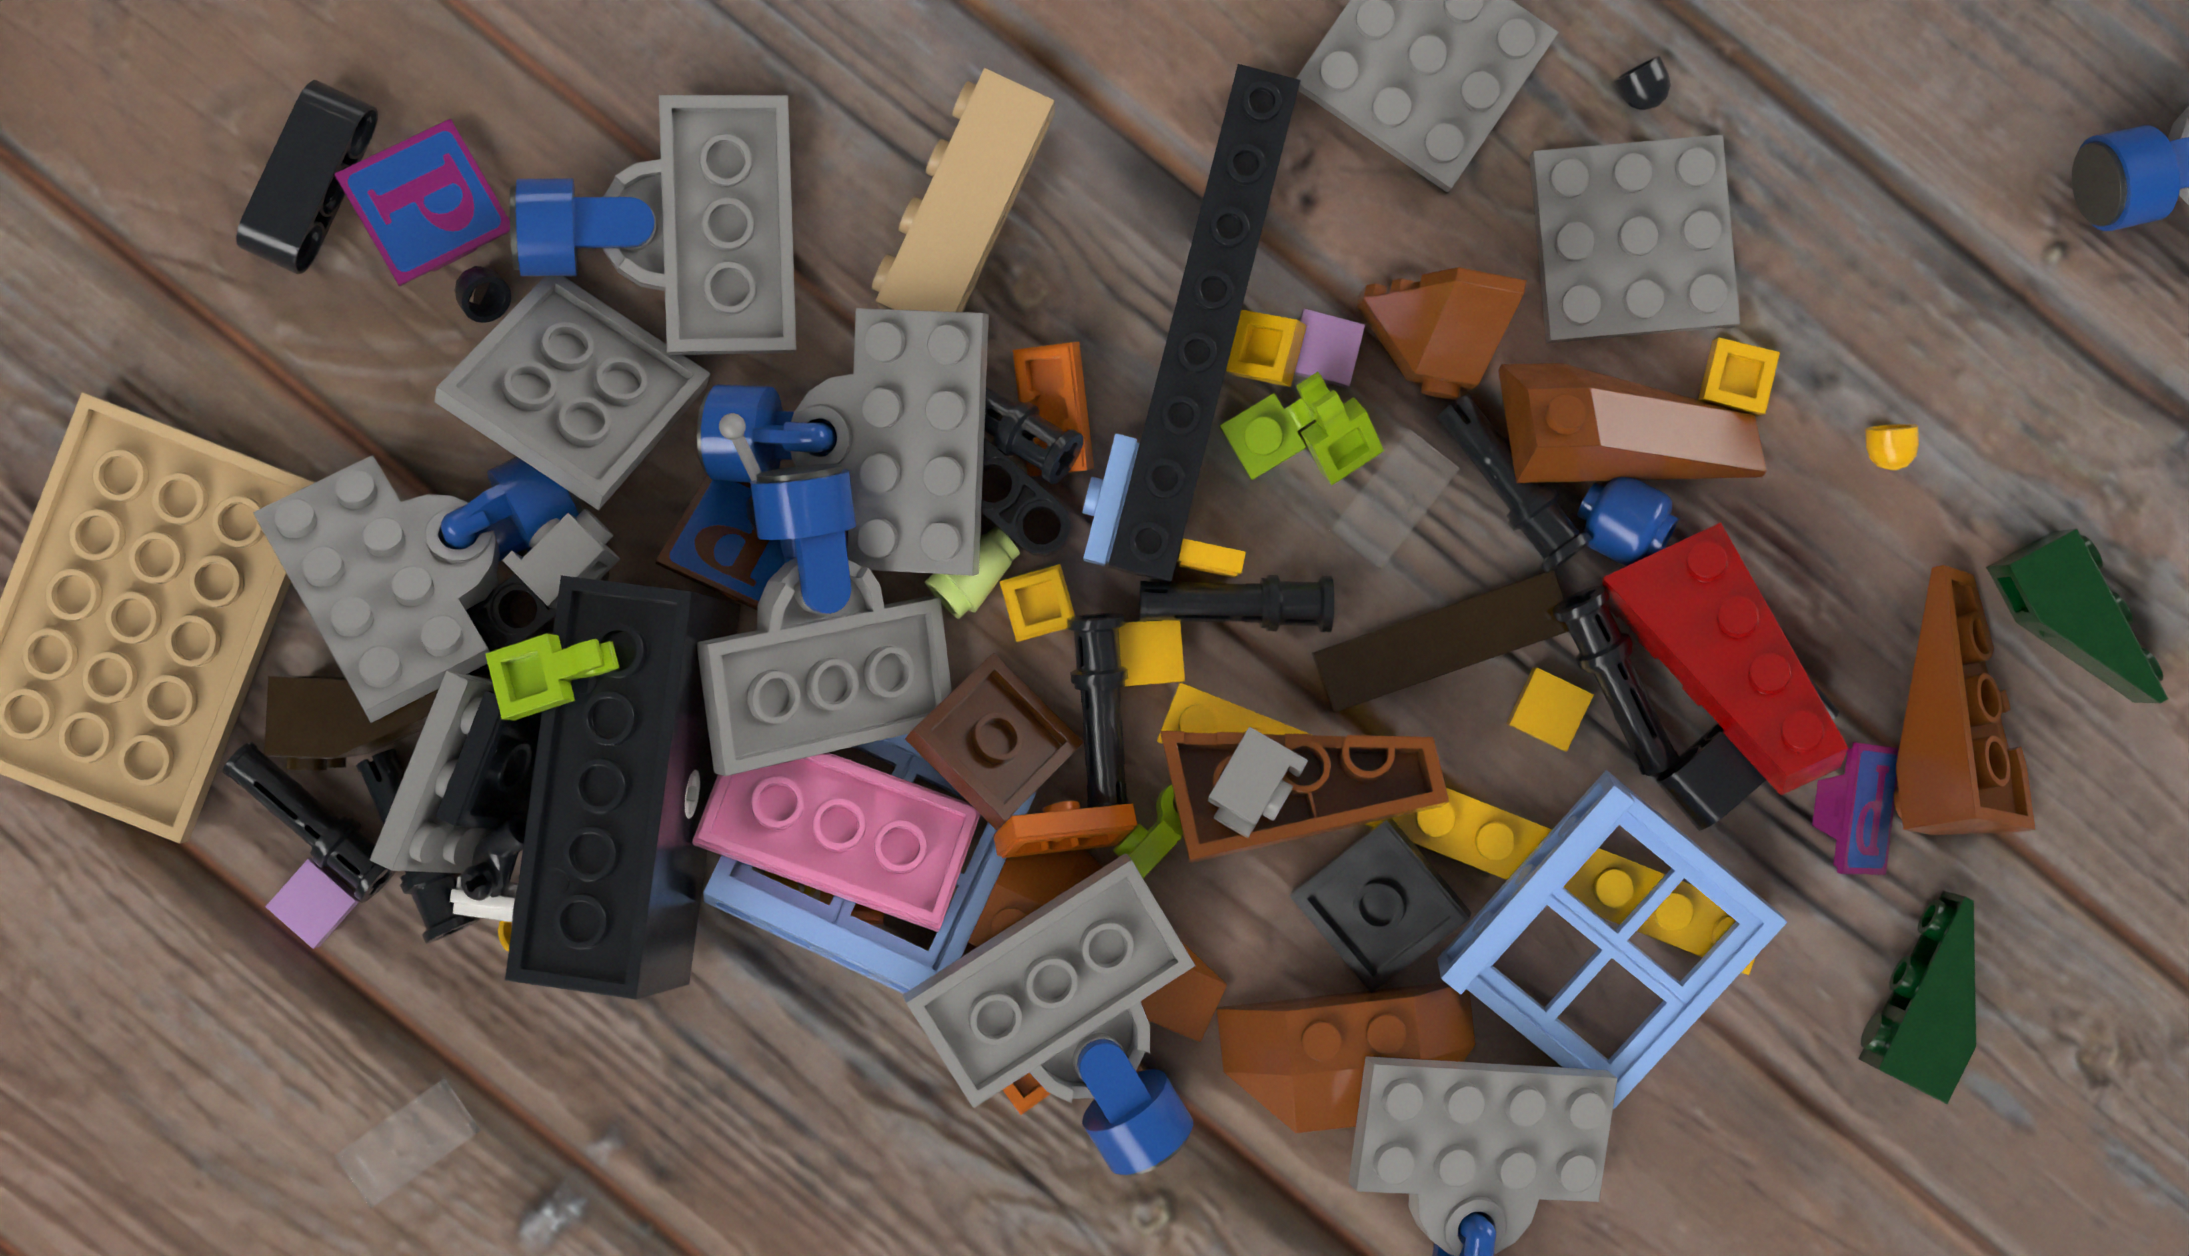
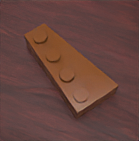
[1160,731,1449,863]

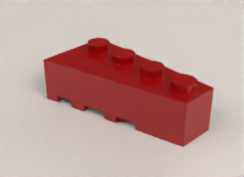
[1602,522,1848,795]

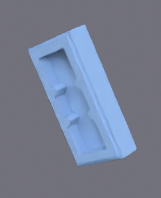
[1082,433,1140,566]

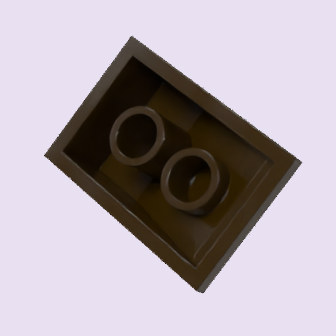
[264,675,439,771]

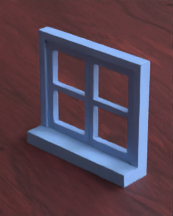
[703,734,1036,994]
[1437,770,1787,1109]

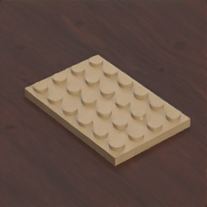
[0,393,315,844]

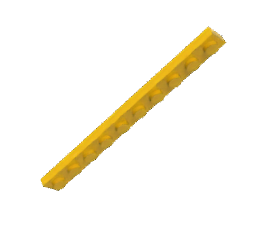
[1156,682,1756,976]

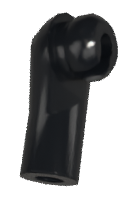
[461,813,528,901]

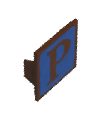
[655,474,785,611]

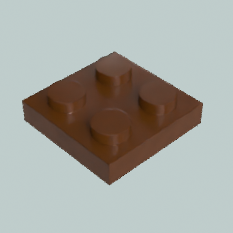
[905,653,1084,830]

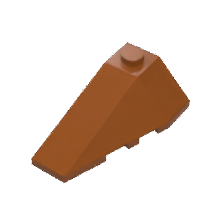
[1357,267,1527,399]
[1498,363,1767,483]
[1894,565,2035,835]
[968,849,1227,1042]

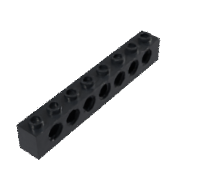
[1108,64,1301,583]

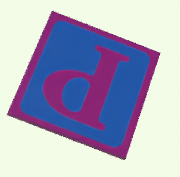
[334,118,510,287]
[1812,742,1899,875]

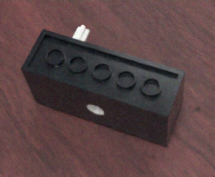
[450,575,741,1000]

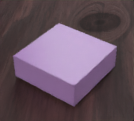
[1294,309,1365,388]
[265,858,360,949]

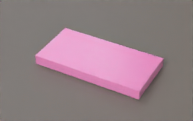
[693,752,981,932]

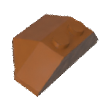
[1216,982,1476,1133]

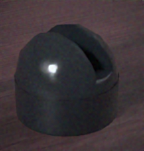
[1614,56,1671,110]
[454,266,511,323]

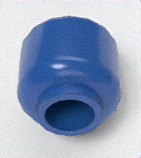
[1577,477,1679,566]

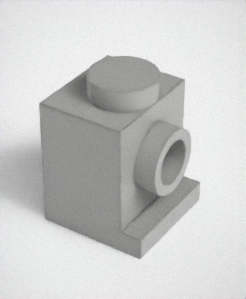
[502,509,620,610]
[1208,727,1308,838]

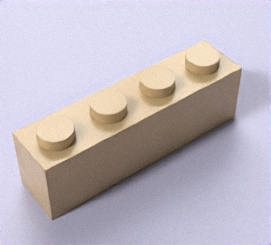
[872,68,1055,312]

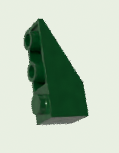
[1986,528,2169,704]
[1859,890,1976,1104]

